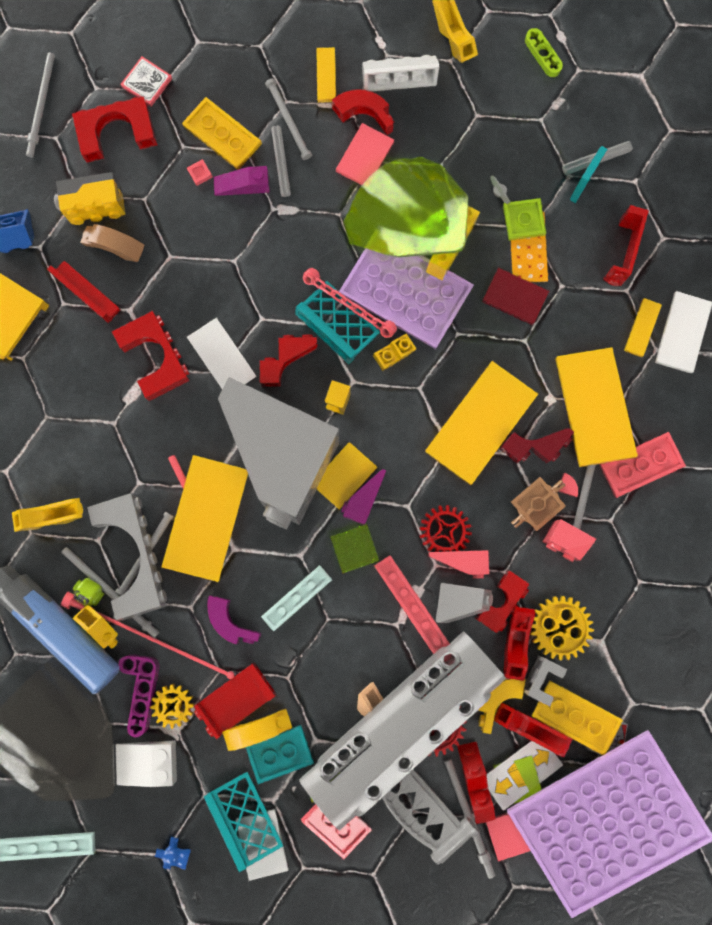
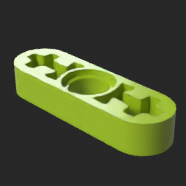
[525,28,563,77]

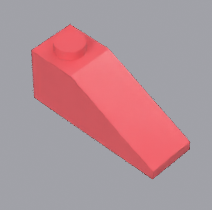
[428,551,489,579]

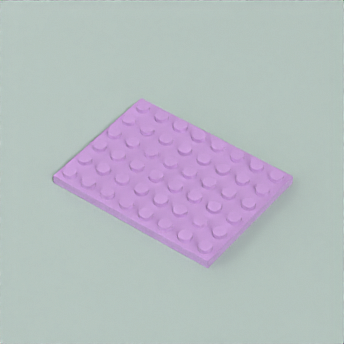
[507,730,712,918]

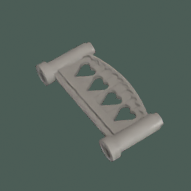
[382,757,480,865]

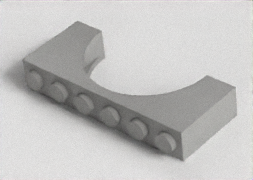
[87,493,167,621]

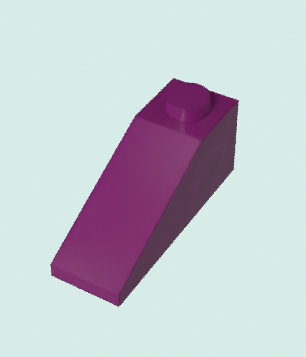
[214,166,270,196]
[341,469,386,525]

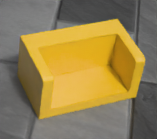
[325,380,351,415]

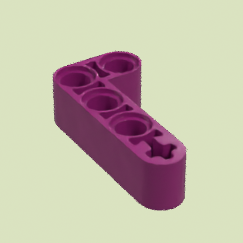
[119,654,160,737]

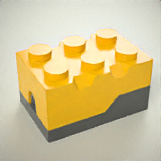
[54,172,126,225]

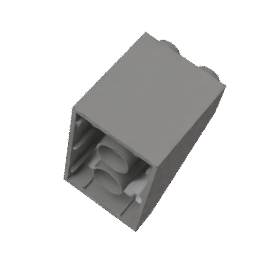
[218,377,339,530]

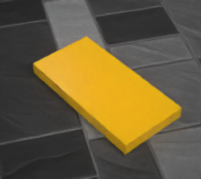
[182,97,262,170]
[531,680,623,755]

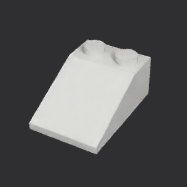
[116,740,177,787]

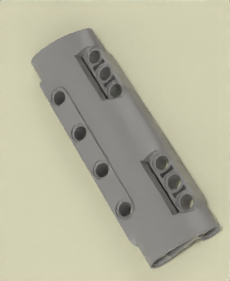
[299,631,506,831]

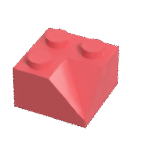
[542,519,596,562]

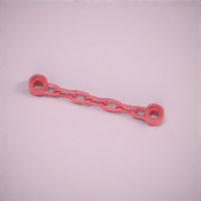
[303,268,397,338]

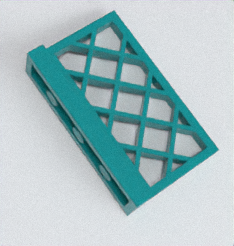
[295,281,380,365]
[203,772,284,872]

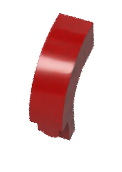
[332,90,394,135]
[504,606,535,681]

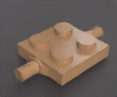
[511,477,566,531]

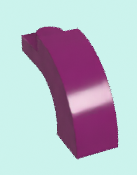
[207,595,261,644]

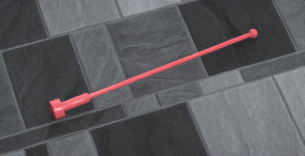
[61,592,234,679]

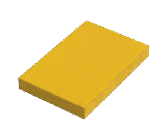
[317,442,378,510]

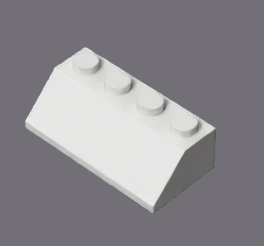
[362,55,439,91]

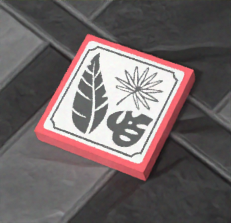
[120,57,172,107]

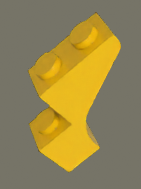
[432,0,478,63]
[12,498,83,532]

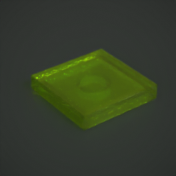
[331,524,379,573]

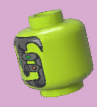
[73,578,104,607]

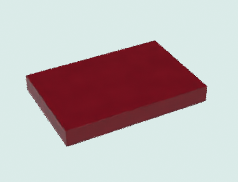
[482,267,549,326]

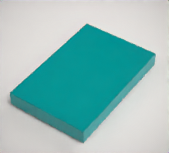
[570,146,608,203]
[245,725,314,784]

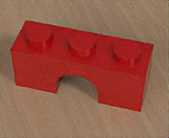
[475,571,529,633]

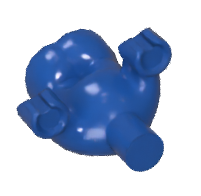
[155,837,191,870]

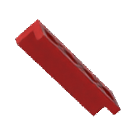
[47,261,121,323]

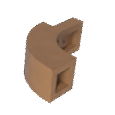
[80,224,145,262]

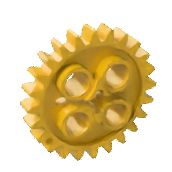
[530,596,594,661]

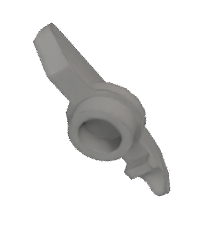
[491,176,511,204]

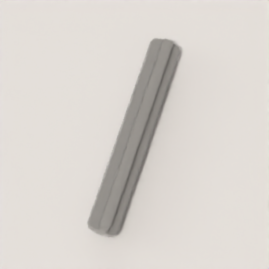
[271,126,291,197]
[562,141,633,175]

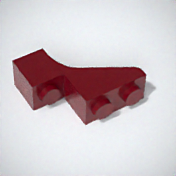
[500,428,574,464]

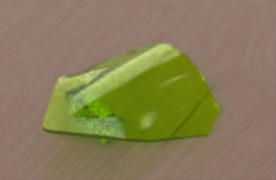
[343,156,469,257]

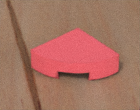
[559,473,578,497]

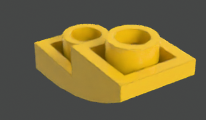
[373,333,417,371]

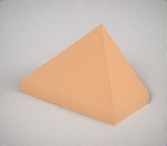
[357,682,383,716]

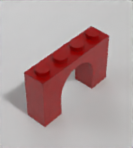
[72,96,157,163]
[112,311,190,401]

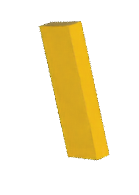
[317,48,336,102]
[624,298,662,357]

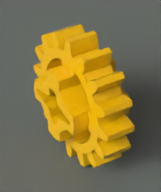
[150,684,195,729]

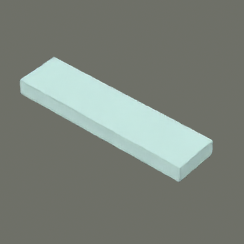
[261,565,332,631]

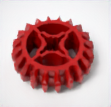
[419,505,472,552]

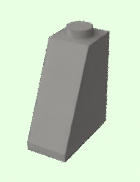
[436,583,493,623]

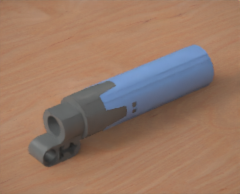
[0,565,120,694]

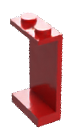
[603,205,649,286]
[194,662,277,740]

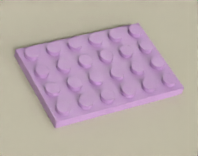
[339,230,474,350]

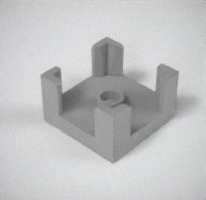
[524,656,567,706]

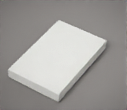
[236,809,289,881]

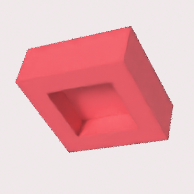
[187,159,212,186]

